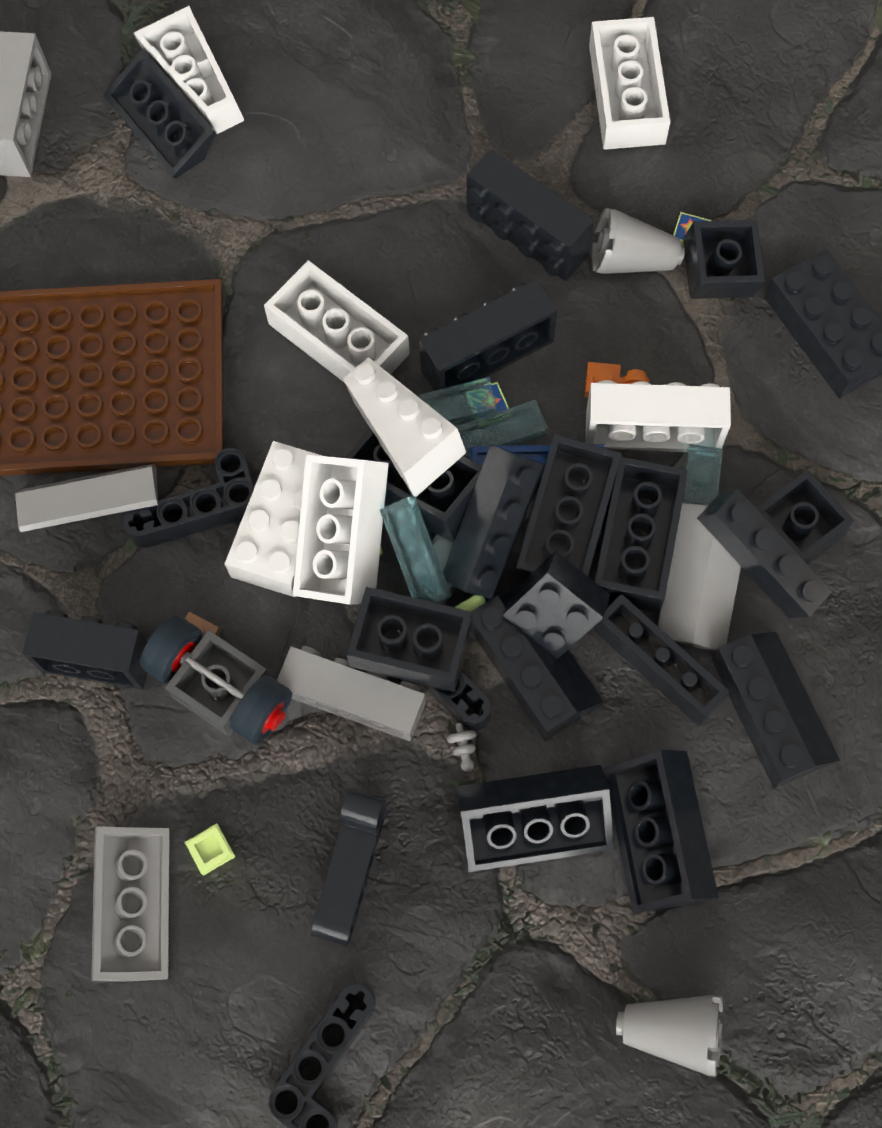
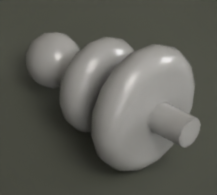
[447,723,476,772]

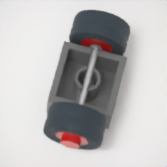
[140,615,292,745]

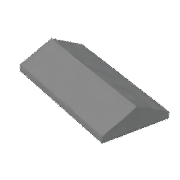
[15,464,158,532]
[657,503,741,651]
[91,826,169,982]

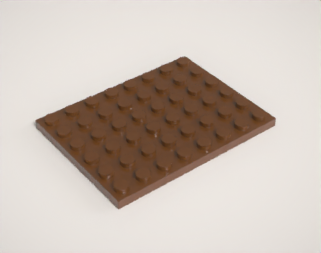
[0,279,224,476]

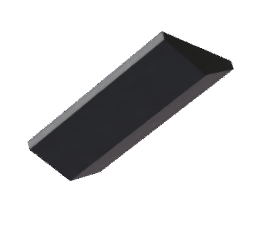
[103,49,217,179]

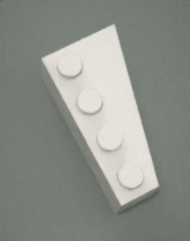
[134,6,245,134]
[343,357,466,498]

